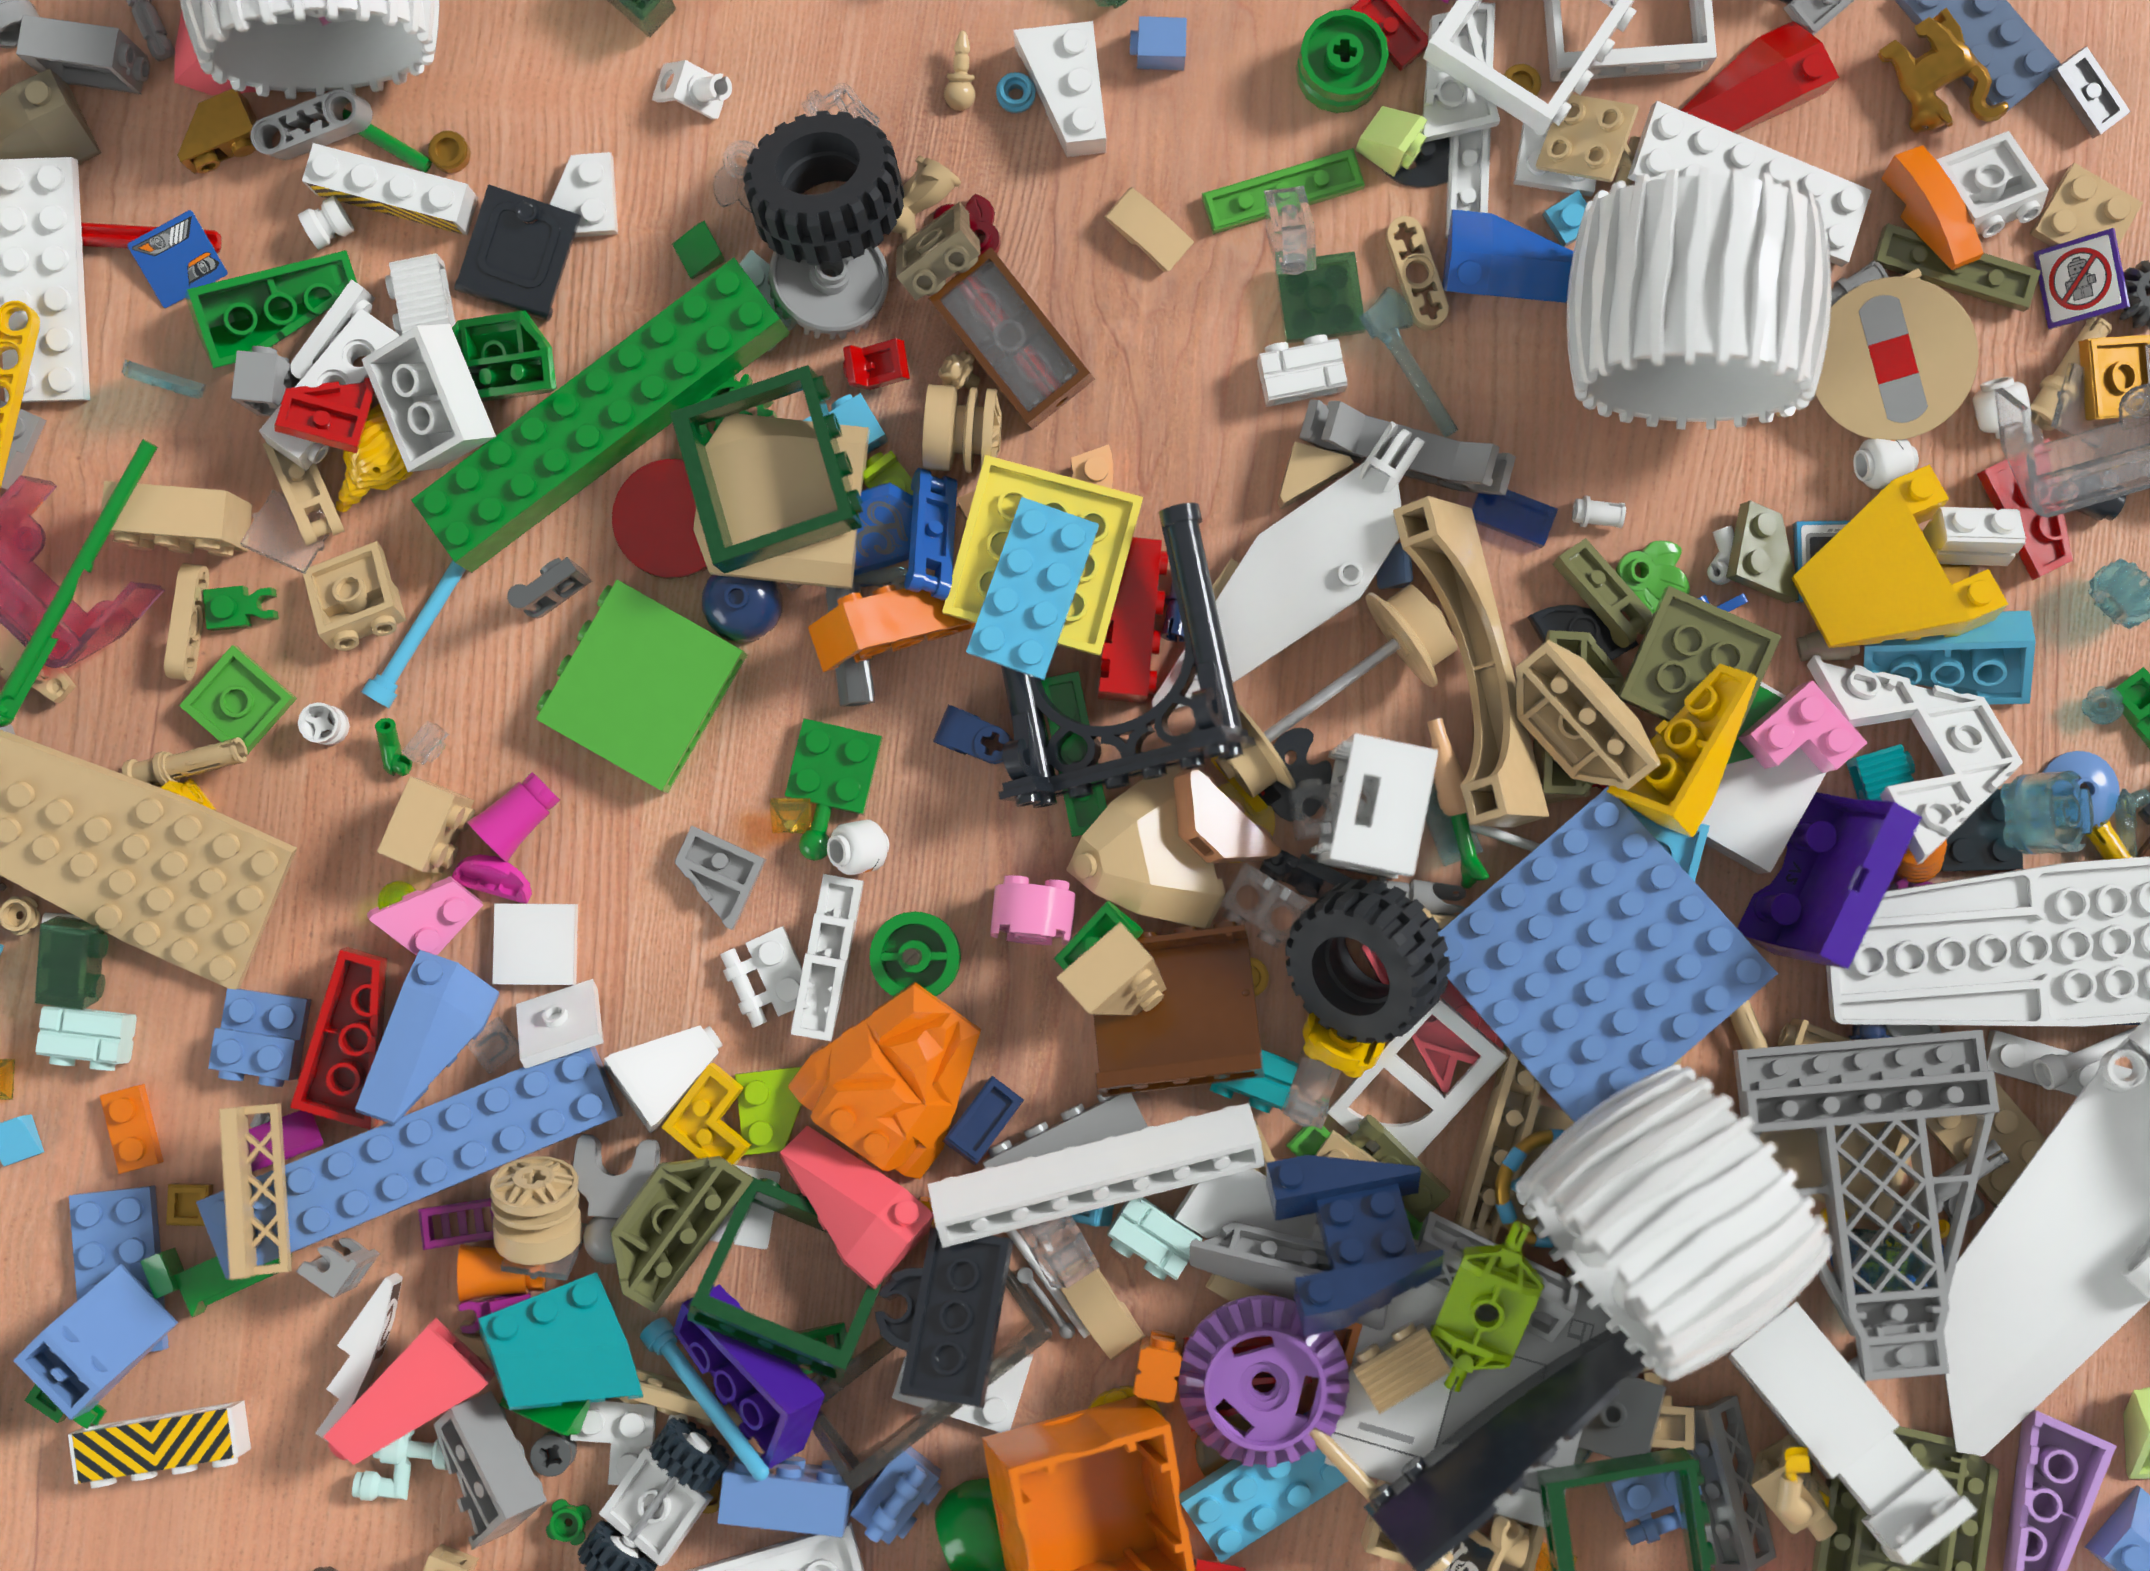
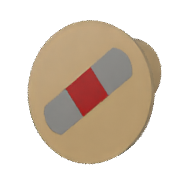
[1815,277,1979,440]

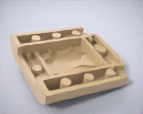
[694,413,870,590]

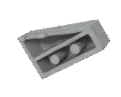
[434,1391,547,1550]

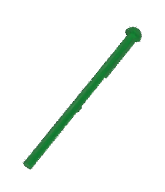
[0,439,158,727]

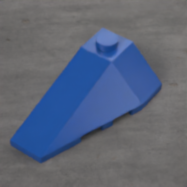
[1442,209,1573,303]

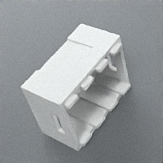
[1309,733,1438,880]

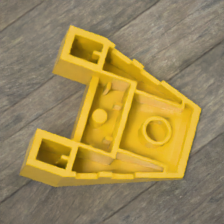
[1791,464,2008,648]

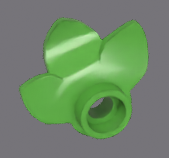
[1616,540,1690,614]

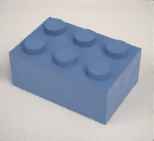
[717,1452,855,1537]

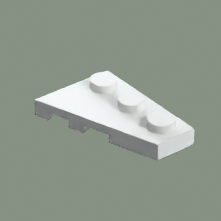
[1422,12,1500,142]
[892,1354,1033,1433]

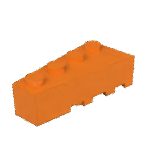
[808,572,976,672]

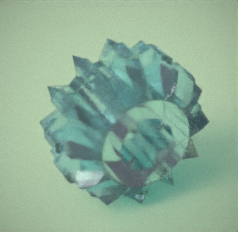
[2088,559,2150,629]

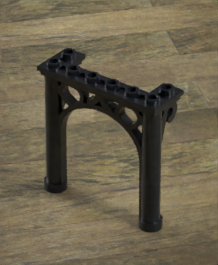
[998,503,1256,808]

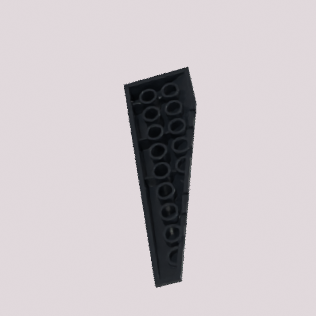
[1364,1330,1646,1571]

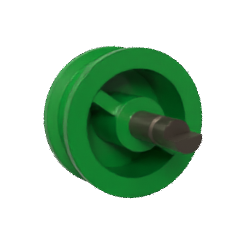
[869,912,961,997]

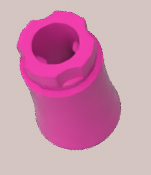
[467,772,560,862]

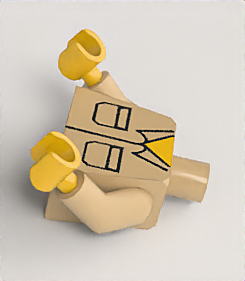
[1751,1434,1838,1541]

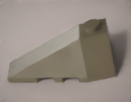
[0,68,101,164]

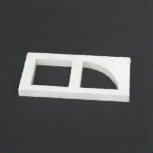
[1327,997,1509,1158]

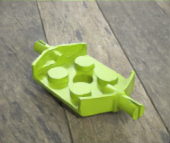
[1430,1221,1544,1392]

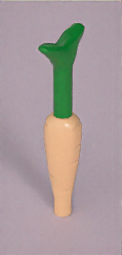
[1427,718,1489,889]

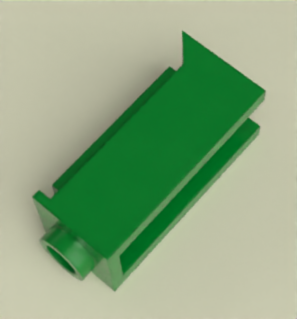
[174,1253,292,1318]

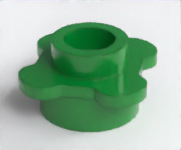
[546,1499,592,1545]

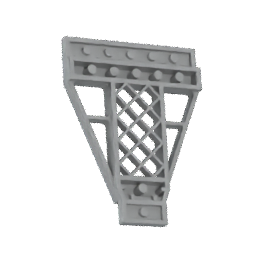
[1733,1030,1999,1381]

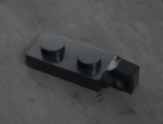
[1259,849,1353,899]

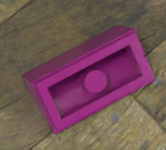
[249,1110,324,1172]

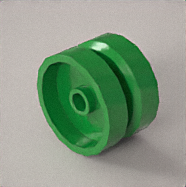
[1296,9,1389,113]

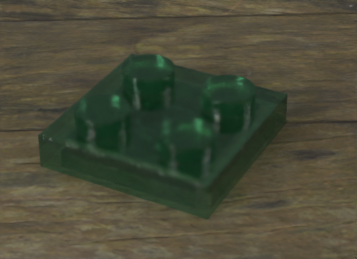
[1275,251,1366,343]

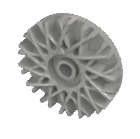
[768,246,889,340]

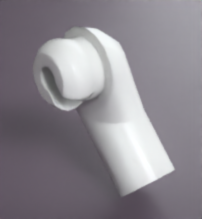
[1707,526,1734,585]

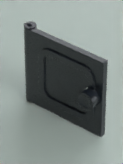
[455,184,581,321]

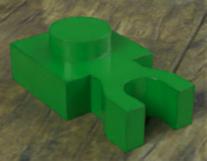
[203,585,279,631]

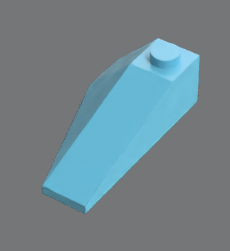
[1863,611,2036,705]

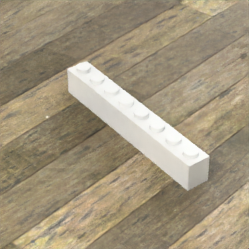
[928,1103,1265,1248]

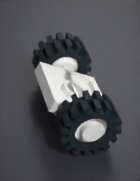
[578,1418,730,1571]

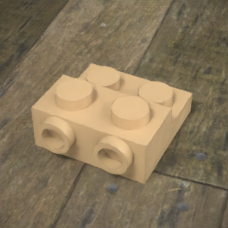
[302,541,406,651]

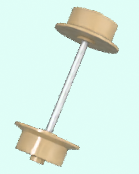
[1215,584,1457,798]

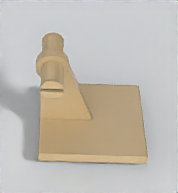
[1536,94,1641,187]

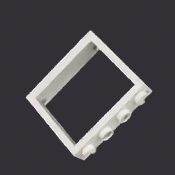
[1423,0,1637,136]
[1544,0,1717,82]

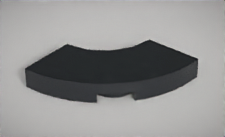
[1527,605,1639,661]

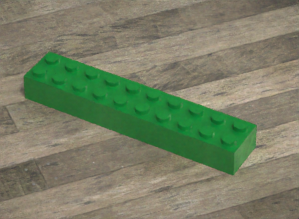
[411,257,791,573]

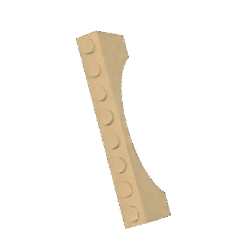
[1393,496,1549,827]

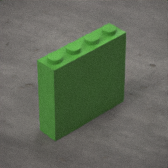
[536,580,748,793]

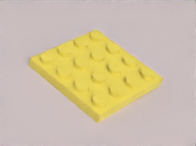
[942,455,1143,656]

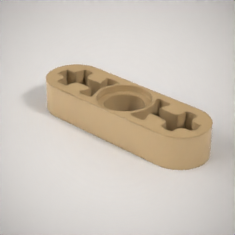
[1385,216,1449,330]
[164,563,209,681]

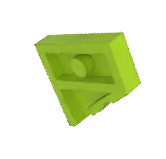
[735,1066,802,1155]

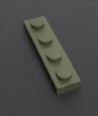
[1873,223,2040,312]

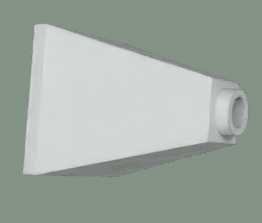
[604,1026,723,1133]

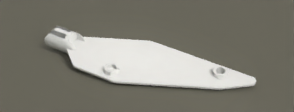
[1152,421,1425,709]

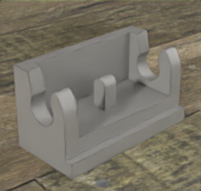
[296,1238,380,1298]

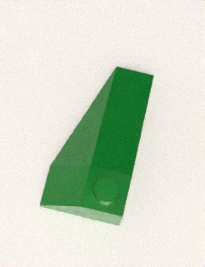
[185,250,357,369]

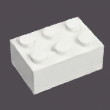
[362,324,496,472]

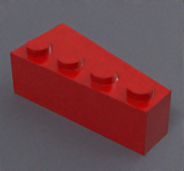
[1098,537,1168,704]
[290,947,387,1130]

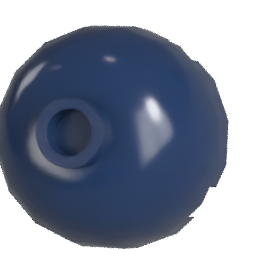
[702,575,783,643]

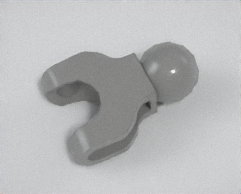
[573,1134,661,1264]

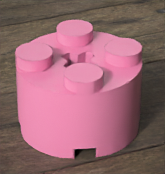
[990,876,1076,945]

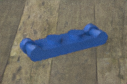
[904,468,957,600]

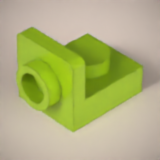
[863,450,913,495]

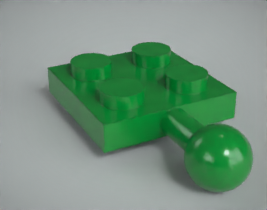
[785,718,883,861]

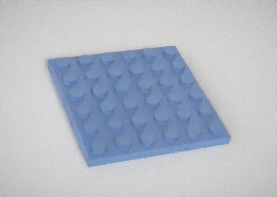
[1438,787,1778,1123]

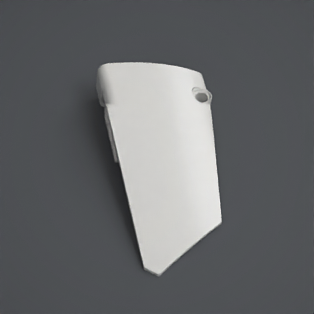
[1944,1016,2150,1456]

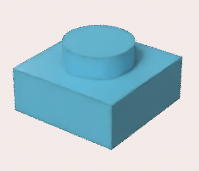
[1543,190,1587,247]

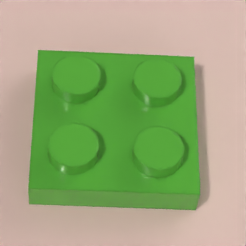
[179,645,297,757]

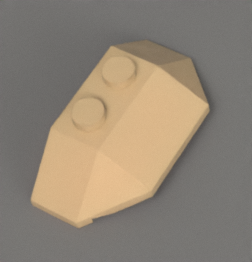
[1516,640,1660,790]

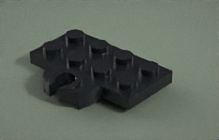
[875,1227,1014,1409]

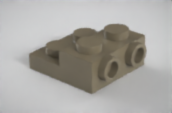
[896,201,980,301]

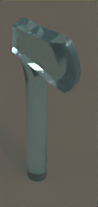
[1359,287,1458,437]

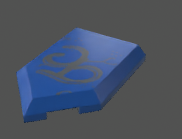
[854,482,913,577]

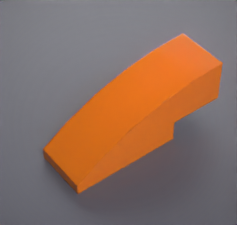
[1881,145,1984,270]

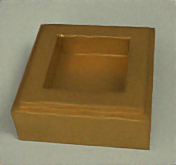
[166,1183,213,1226]

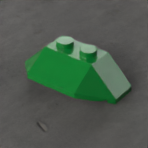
[452,311,557,402]

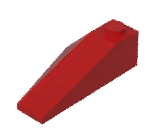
[1681,21,1839,134]

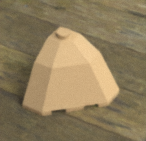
[1066,765,1226,929]

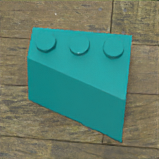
[478,1272,643,1410]

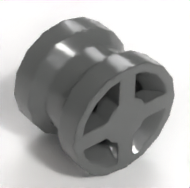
[530,1430,577,1477]

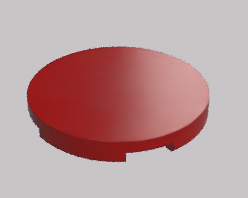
[612,459,708,579]

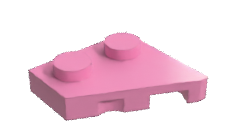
[367,876,483,956]

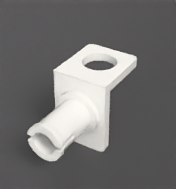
[652,60,732,119]

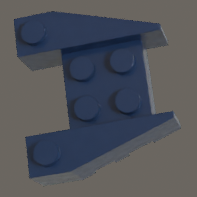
[1266,1155,1444,1336]

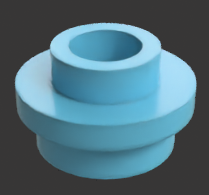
[996,72,1036,113]

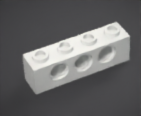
[259,308,400,471]

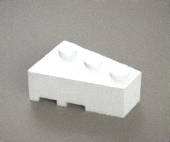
[1013,21,1106,157]

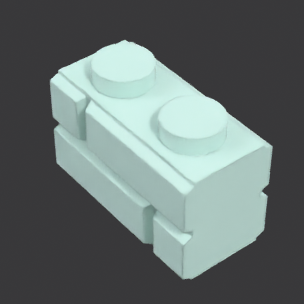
[35,1005,137,1071]
[1107,1197,1203,1281]

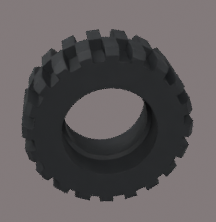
[743,111,904,265]
[1285,879,1450,1044]

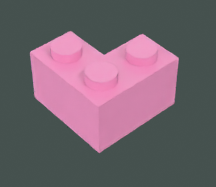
[1738,680,1867,773]

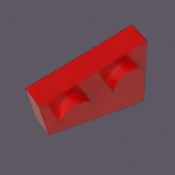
[275,377,375,454]

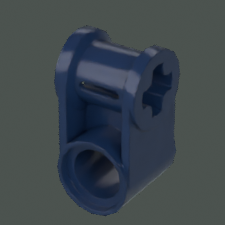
[933,704,1012,764]

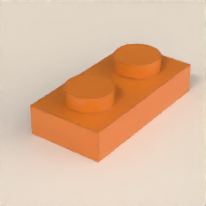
[100,1084,164,1174]

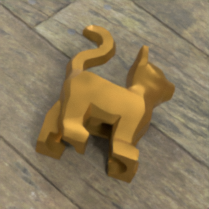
[1877,8,2009,133]

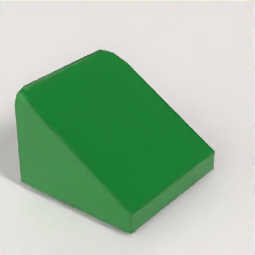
[672,221,726,280]
[140,1248,184,1299]

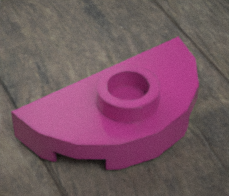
[452,854,532,904]

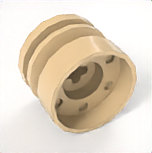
[922,384,1002,473]
[490,1156,582,1265]

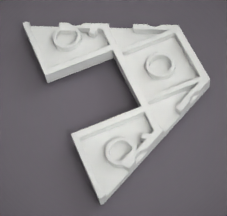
[1807,655,2023,864]

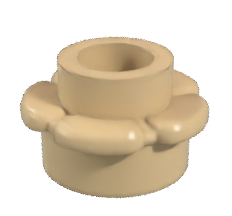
[0,896,41,935]

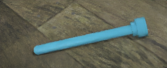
[361,560,466,708]
[640,1317,769,1481]

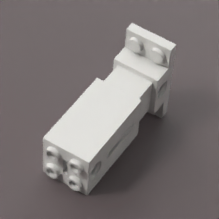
[1728,1302,1977,1565]

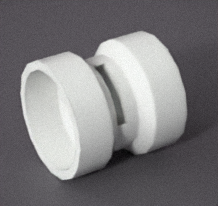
[298,195,355,250]
[298,702,350,746]

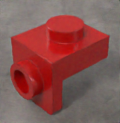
[843,338,910,390]

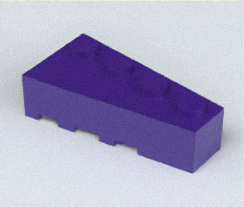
[673,1284,825,1469]

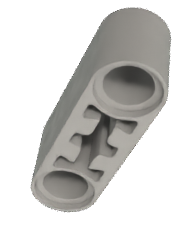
[251,89,373,160]

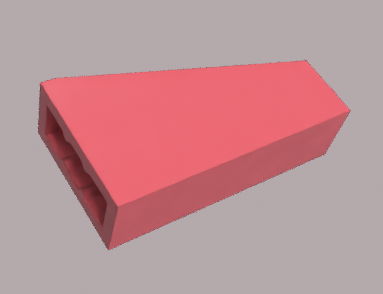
[323,1318,495,1465]

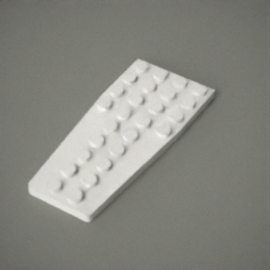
[1826,856,2150,1027]

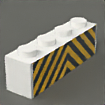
[302,143,478,235]
[68,1400,251,1488]

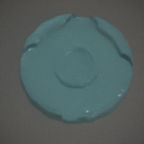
[122,359,207,399]

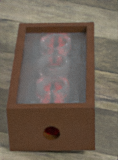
[928,247,1095,429]

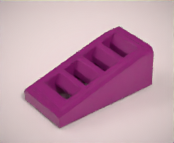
[418,1198,494,1250]

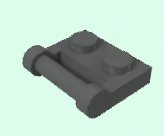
[507,557,592,619]

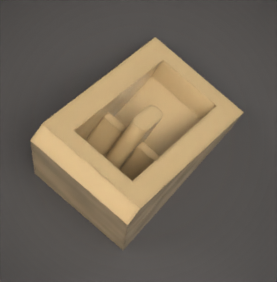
[1277,442,1354,509]

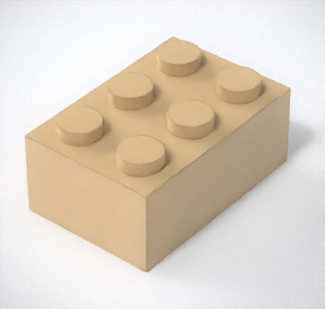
[101,481,252,557]

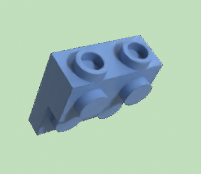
[208,988,312,1087]

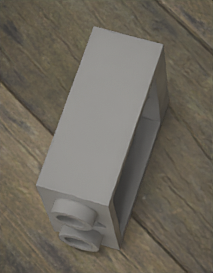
[16,15,150,94]

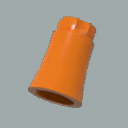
[457,1244,546,1302]

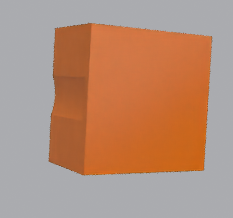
[982,1396,1195,1571]

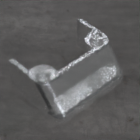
[1995,344,2150,517]

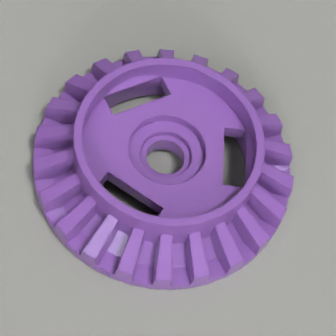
[1178,1295,1350,1468]

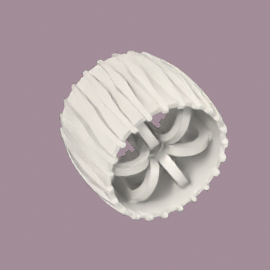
[180,0,440,99]
[1567,167,1831,430]
[1515,1064,1831,1380]

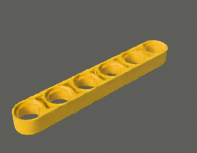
[0,301,40,489]

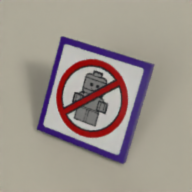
[2033,228,2130,329]

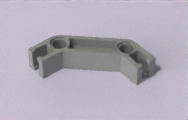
[1299,399,1516,495]

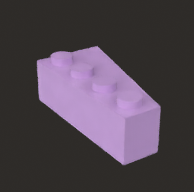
[2003,1409,2116,1571]

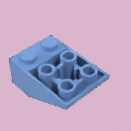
[13,1264,178,1420]

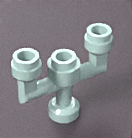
[352,1391,448,1501]

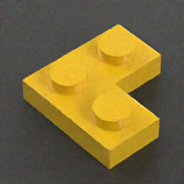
[661,1062,751,1166]

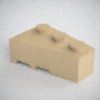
[1056,922,1167,1015]

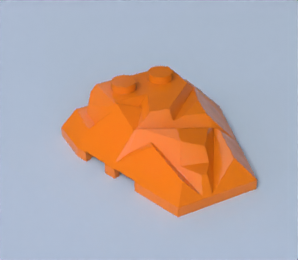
[788,982,981,1179]

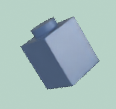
[1130,16,1187,70]

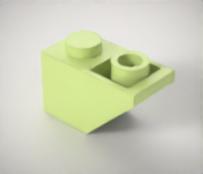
[1355,106,1427,177]

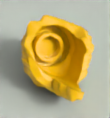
[335,403,413,512]

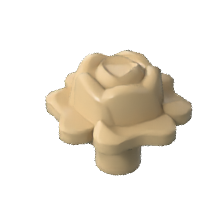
[938,351,980,390]

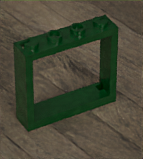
[670,365,863,574]
[687,1177,885,1384]
[1536,1447,1716,1571]

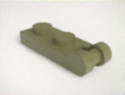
[1553,538,1653,648]
[1344,1115,1451,1223]

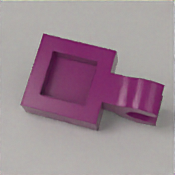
[457,1293,531,1334]

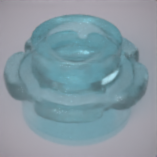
[2082,686,2124,725]

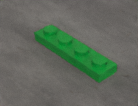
[1041,671,1107,837]

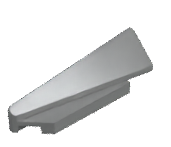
[1190,1221,1388,1330]

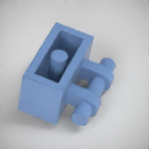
[850,1441,942,1545]
[1604,1448,1703,1546]

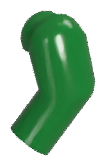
[375,718,412,776]

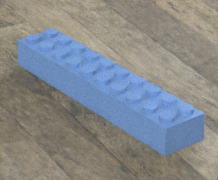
[196,1046,623,1279]

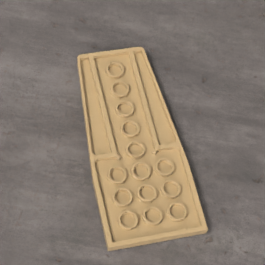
[0,730,297,990]

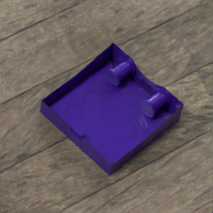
[1737,792,1922,969]

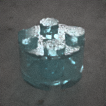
[2000,771,2094,855]

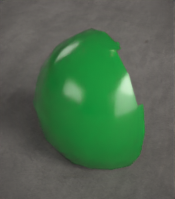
[935,1478,1006,1571]

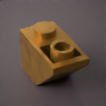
[177,88,257,174]

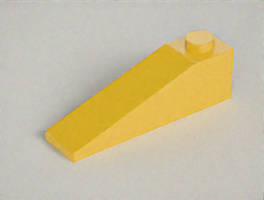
[1606,664,1757,838]

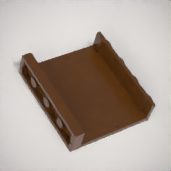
[1093,921,1265,1097]

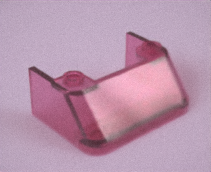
[0,475,165,668]

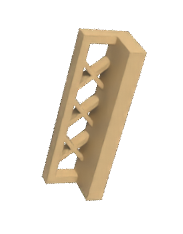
[219,1103,292,1279]

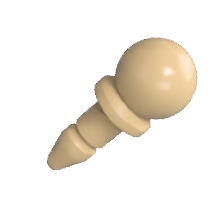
[944,31,975,111]

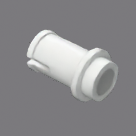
[1572,496,1626,528]

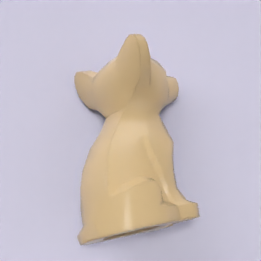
[891,156,961,242]

